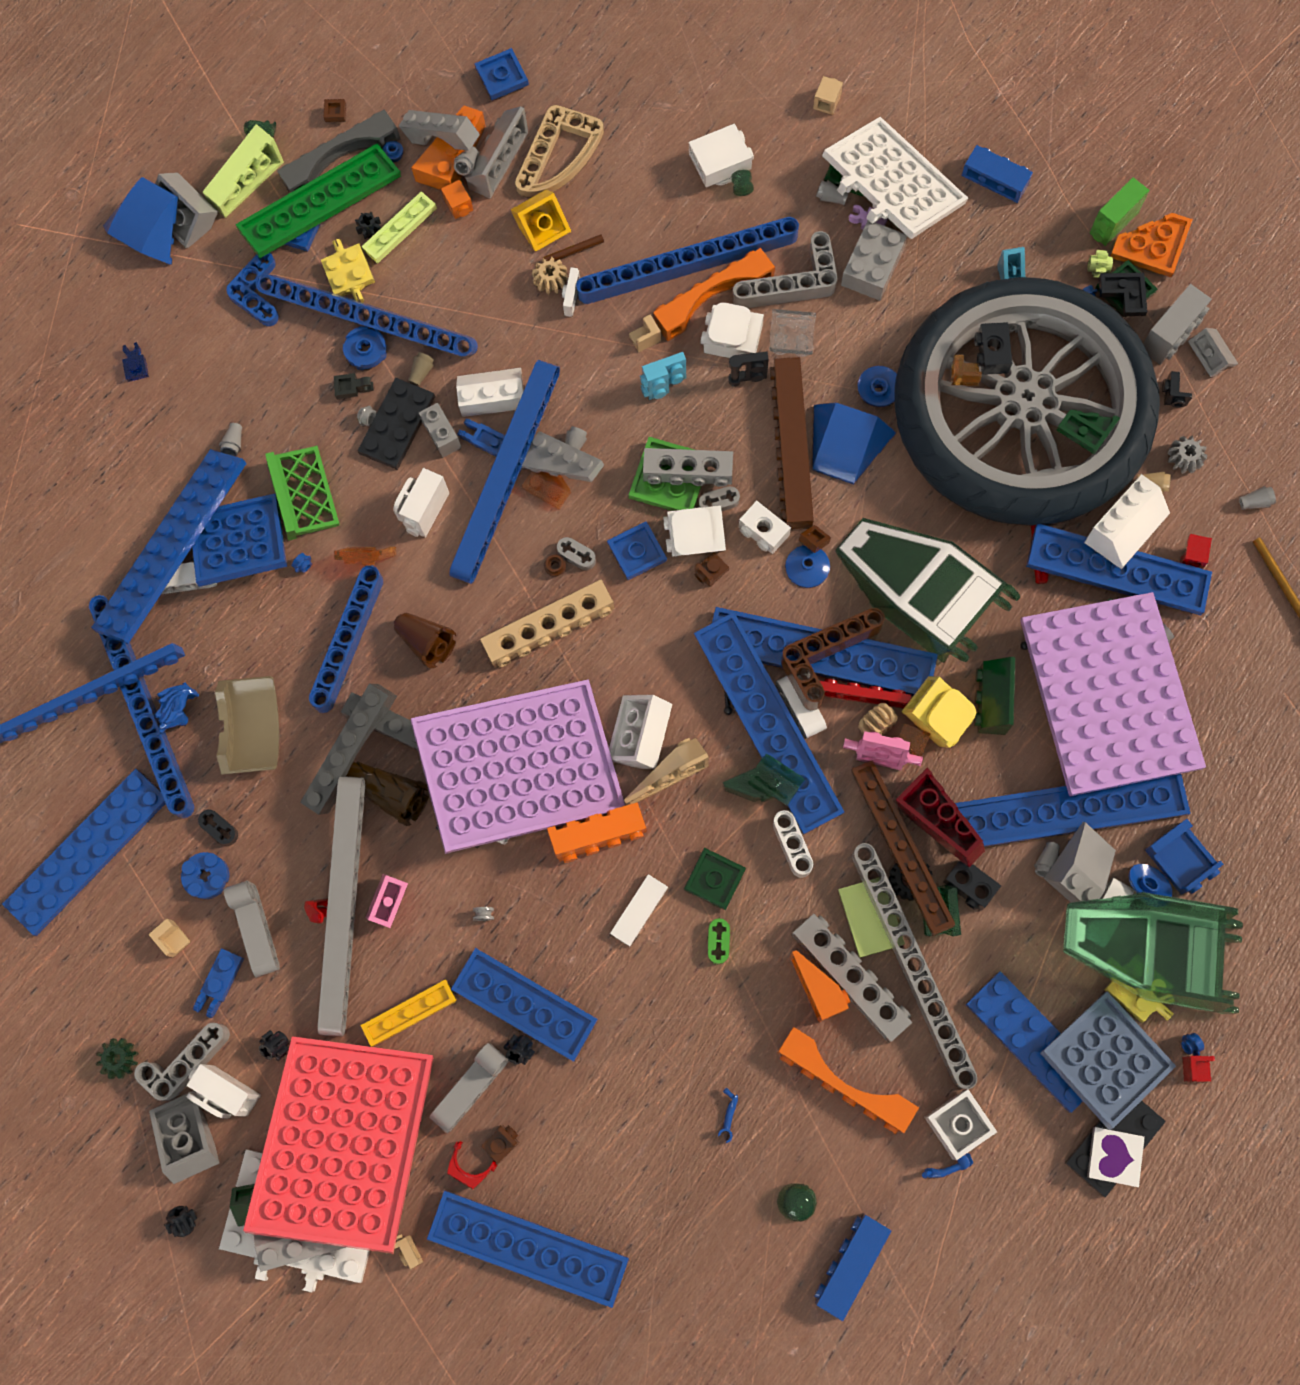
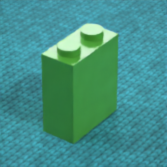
[1089,177,1150,246]

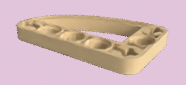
[515,105,604,197]

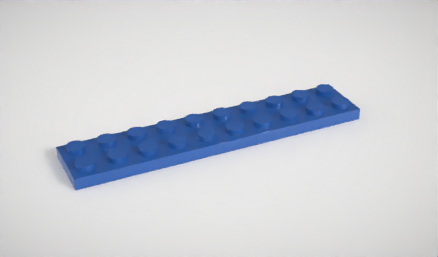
[91,449,247,644]
[712,607,938,696]
[694,612,845,835]
[955,774,1191,847]

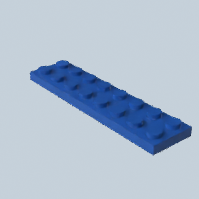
[1026,524,1212,616]
[2,768,166,936]
[427,1190,629,1308]

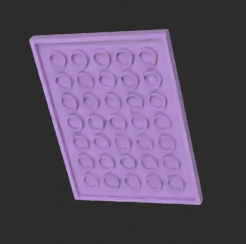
[1020,592,1206,796]
[411,679,625,854]

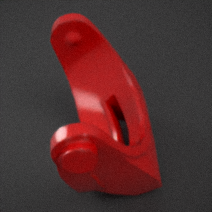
[304,898,328,924]
[447,1141,498,1190]

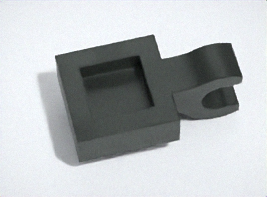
[334,373,374,399]

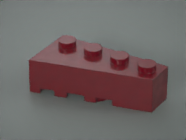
[896,767,985,868]

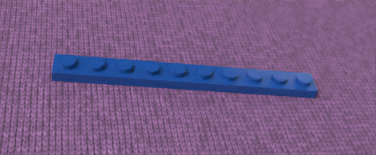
[0,643,185,743]

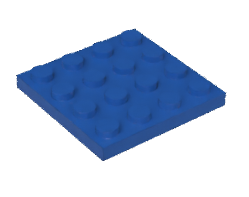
[192,494,287,587]

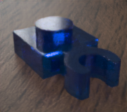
[122,342,149,382]

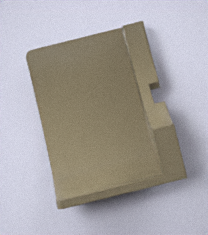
[215,676,279,775]

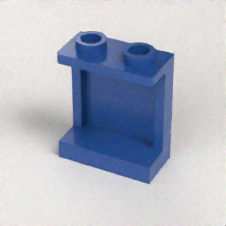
[1145,819,1224,895]

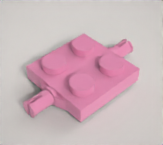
[843,731,923,771]

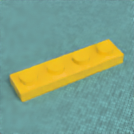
[361,979,457,1047]

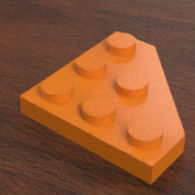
[1110,213,1193,277]

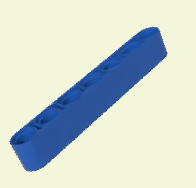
[309,565,383,713]

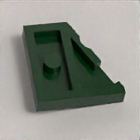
[1056,409,1120,455]

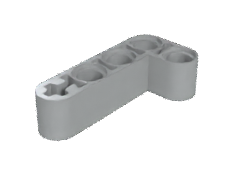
[224,880,280,978]
[134,1023,230,1101]
[429,1043,509,1134]

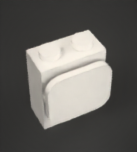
[689,124,754,187]
[700,303,764,358]
[393,468,449,538]
[663,506,726,556]
[186,1064,261,1118]

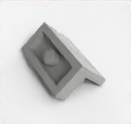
[1188,328,1238,377]

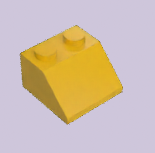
[510,189,571,252]

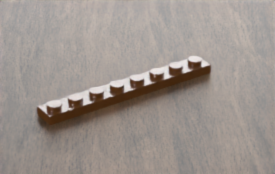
[851,760,955,936]

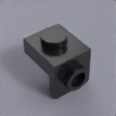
[1162,371,1192,408]

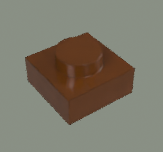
[323,99,346,122]
[799,525,831,553]

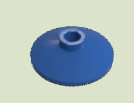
[857,366,897,407]
[785,545,830,588]
[1128,864,1172,904]

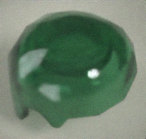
[243,120,277,138]
[777,1183,817,1222]

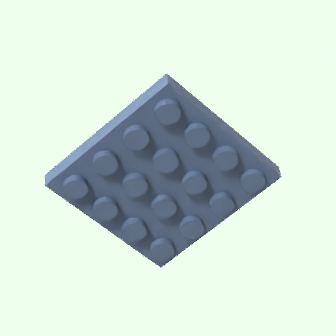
[1040,991,1176,1130]

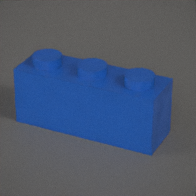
[962,145,1033,203]

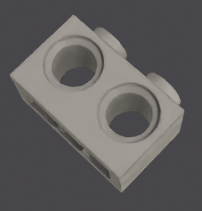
[419,403,462,458]

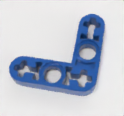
[226,253,279,326]

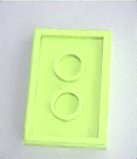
[838,878,905,958]

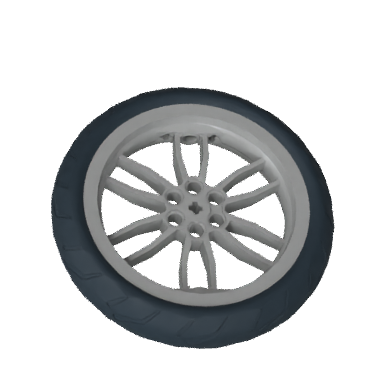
[895,277,1160,526]

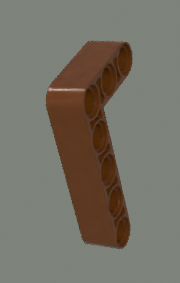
[781,608,885,710]

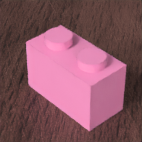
[365,874,408,928]

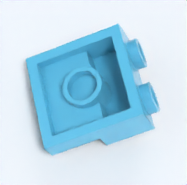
[640,352,686,400]

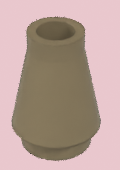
[408,352,434,386]

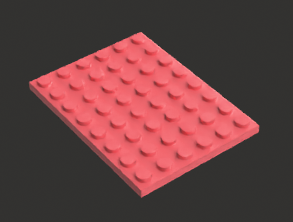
[243,1036,434,1254]

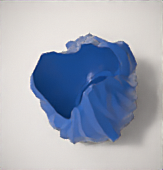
[155,682,199,734]

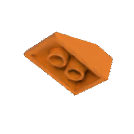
[789,950,850,1023]

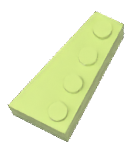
[203,124,284,218]

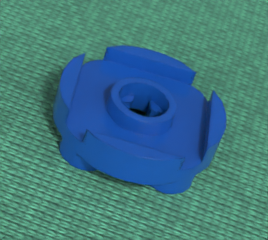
[343,326,387,370]
[181,852,229,900]

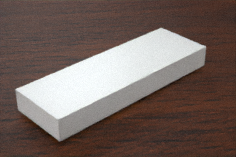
[610,874,668,947]

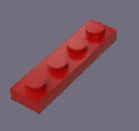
[820,679,911,709]

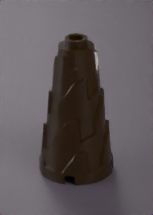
[346,761,429,826]

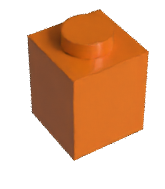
[441,179,473,219]

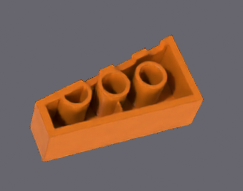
[411,105,486,190]
[547,802,647,863]

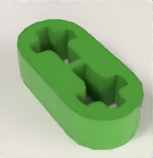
[708,918,730,965]

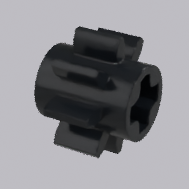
[355,212,381,240]
[259,1030,289,1061]
[503,1034,535,1065]
[164,1206,197,1238]

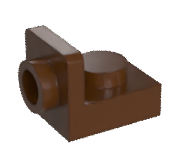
[694,552,729,587]
[481,1125,520,1164]

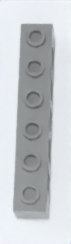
[792,914,912,1043]

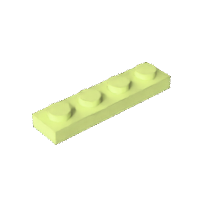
[362,192,437,264]

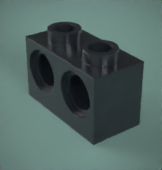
[943,860,1001,911]

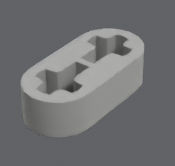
[699,486,740,511]
[557,537,596,570]

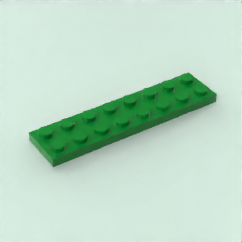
[235,144,401,258]

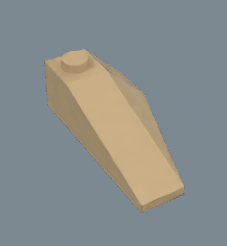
[624,738,709,805]

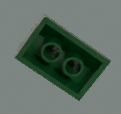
[974,657,1015,735]

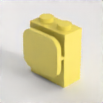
[902,676,977,748]

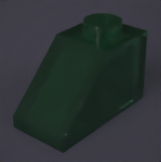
[722,764,777,803]

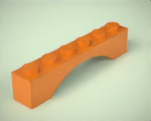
[653,248,775,342]
[777,1027,919,1134]

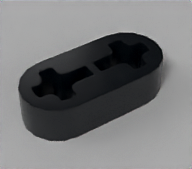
[198,809,238,846]

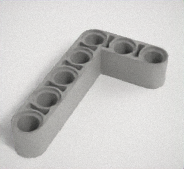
[733,231,837,308]

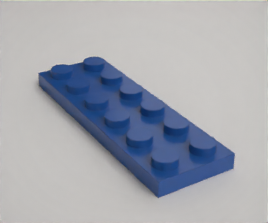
[451,948,598,1062]
[965,971,1083,1113]

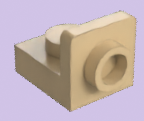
[386,1234,423,1269]

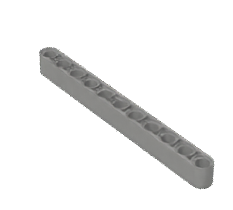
[318,777,365,1036]
[852,843,977,1089]

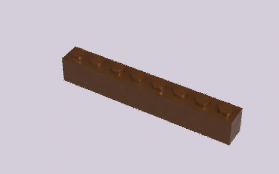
[770,357,814,530]

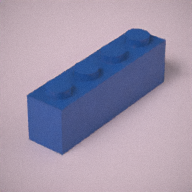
[814,1213,891,1321]

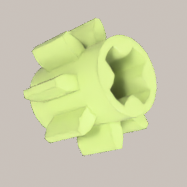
[1087,250,1113,278]

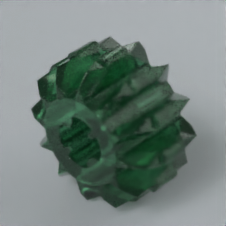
[95,1038,139,1079]

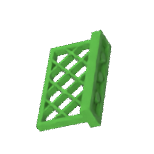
[265,446,339,541]

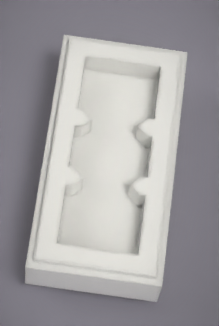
[562,268,580,317]

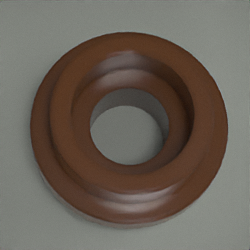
[544,554,566,577]

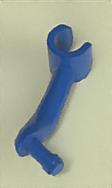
[718,1088,738,1143]
[922,1153,973,1178]

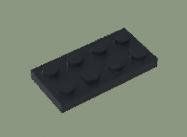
[357,377,435,470]
[1065,1101,1166,1197]

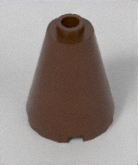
[394,612,456,668]

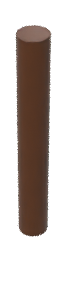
[543,234,604,262]

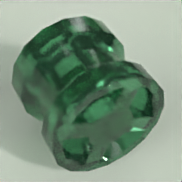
[731,170,754,196]

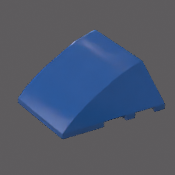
[103,177,178,265]
[812,403,896,485]

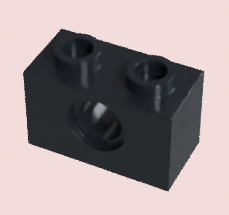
[975,322,1013,375]

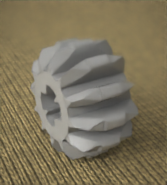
[1167,435,1207,474]

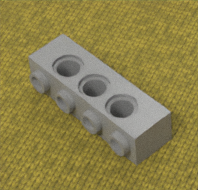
[643,448,733,487]

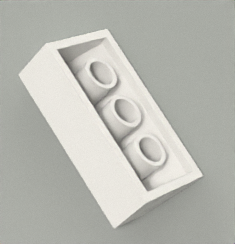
[1084,474,1170,569]

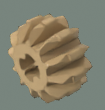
[532,257,568,295]
[858,703,898,736]

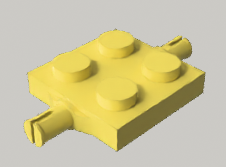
[321,239,375,303]
[1104,954,1174,1023]

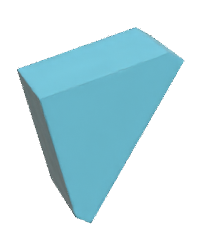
[997,247,1025,280]

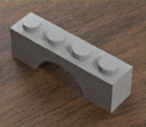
[399,110,480,151]

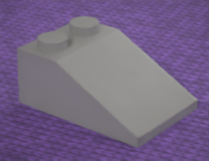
[1044,822,1116,909]
[149,1091,219,1184]

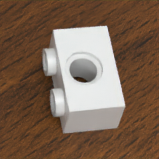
[739,500,791,554]

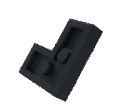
[1099,273,1148,317]

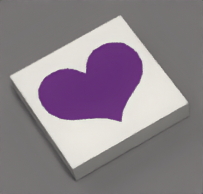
[1087,1127,1144,1187]

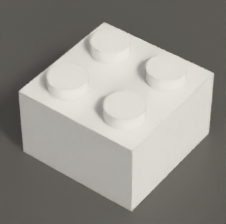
[924,1089,997,1160]

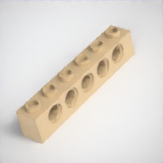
[480,580,614,668]

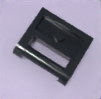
[728,351,769,386]

